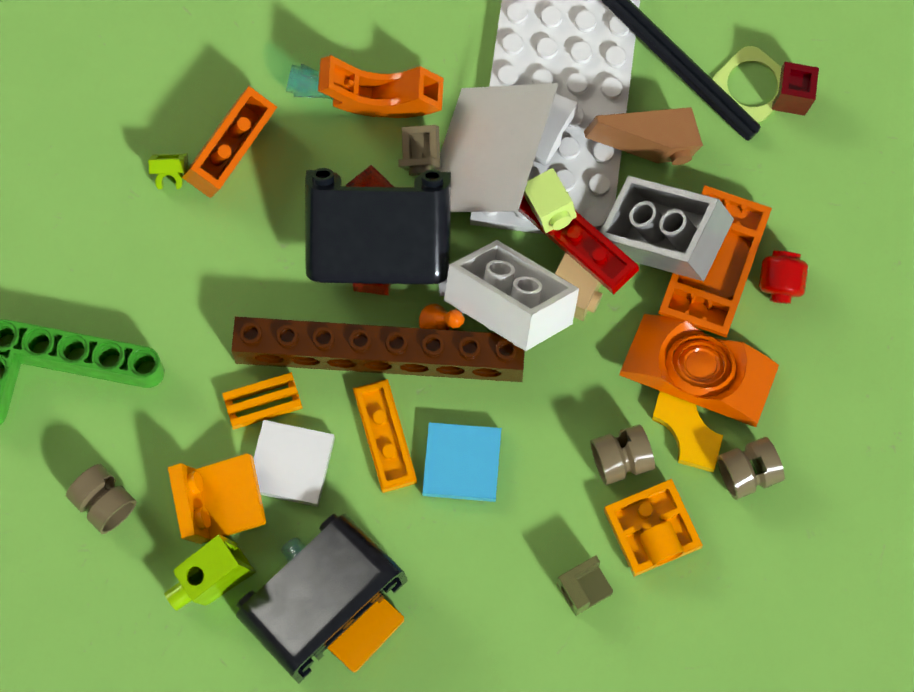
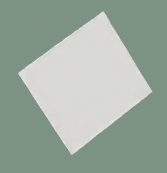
[435,83,559,212]

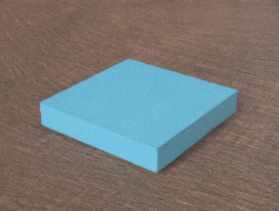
[422,422,502,502]

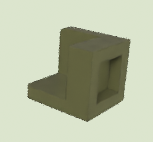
[557,555,613,616]

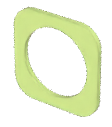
[713,46,781,123]

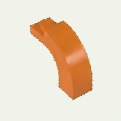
[318,55,444,118]

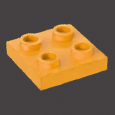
[604,479,703,577]

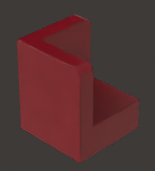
[772,62,819,116]

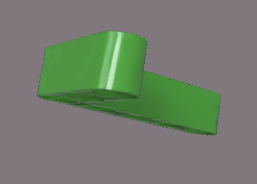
[0,319,165,425]

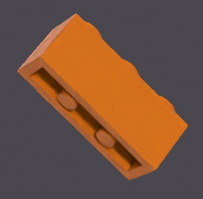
[182,86,277,198]

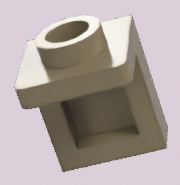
[398,125,441,176]

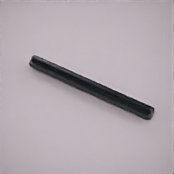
[602,0,761,141]

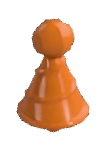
[419,304,465,330]

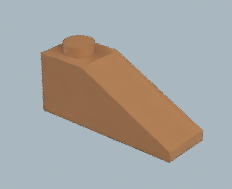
[584,107,703,165]

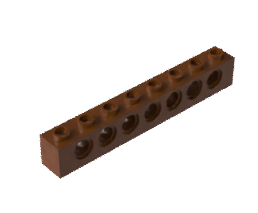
[231,316,525,382]

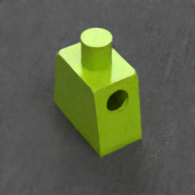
[164,534,256,611]

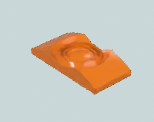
[658,185,772,338]
[619,314,779,427]

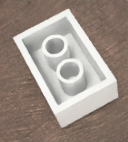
[444,240,579,351]

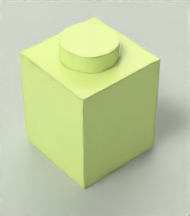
[524,168,577,234]

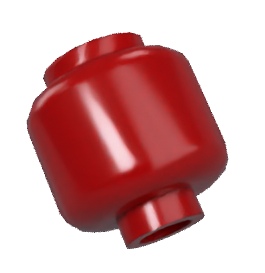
[759,251,809,304]

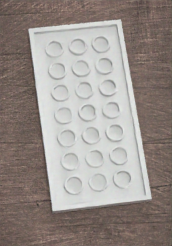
[470,0,640,234]

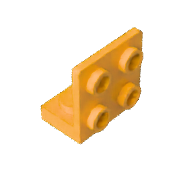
[168,453,266,544]
[327,599,404,673]

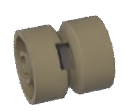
[590,424,655,485]
[717,437,785,500]
[66,464,137,534]

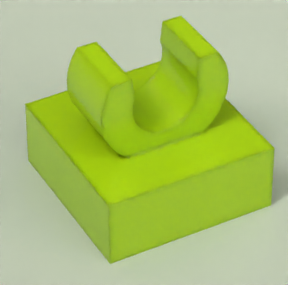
[148,154,188,189]

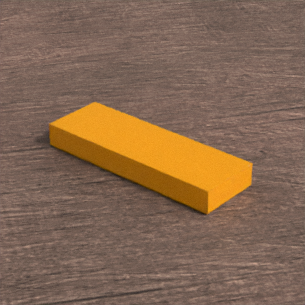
[353,379,417,493]

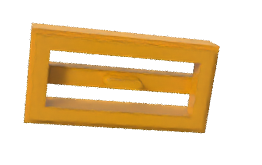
[222,372,303,430]

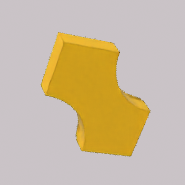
[652,391,724,473]

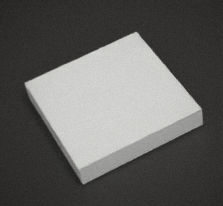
[253,420,335,507]

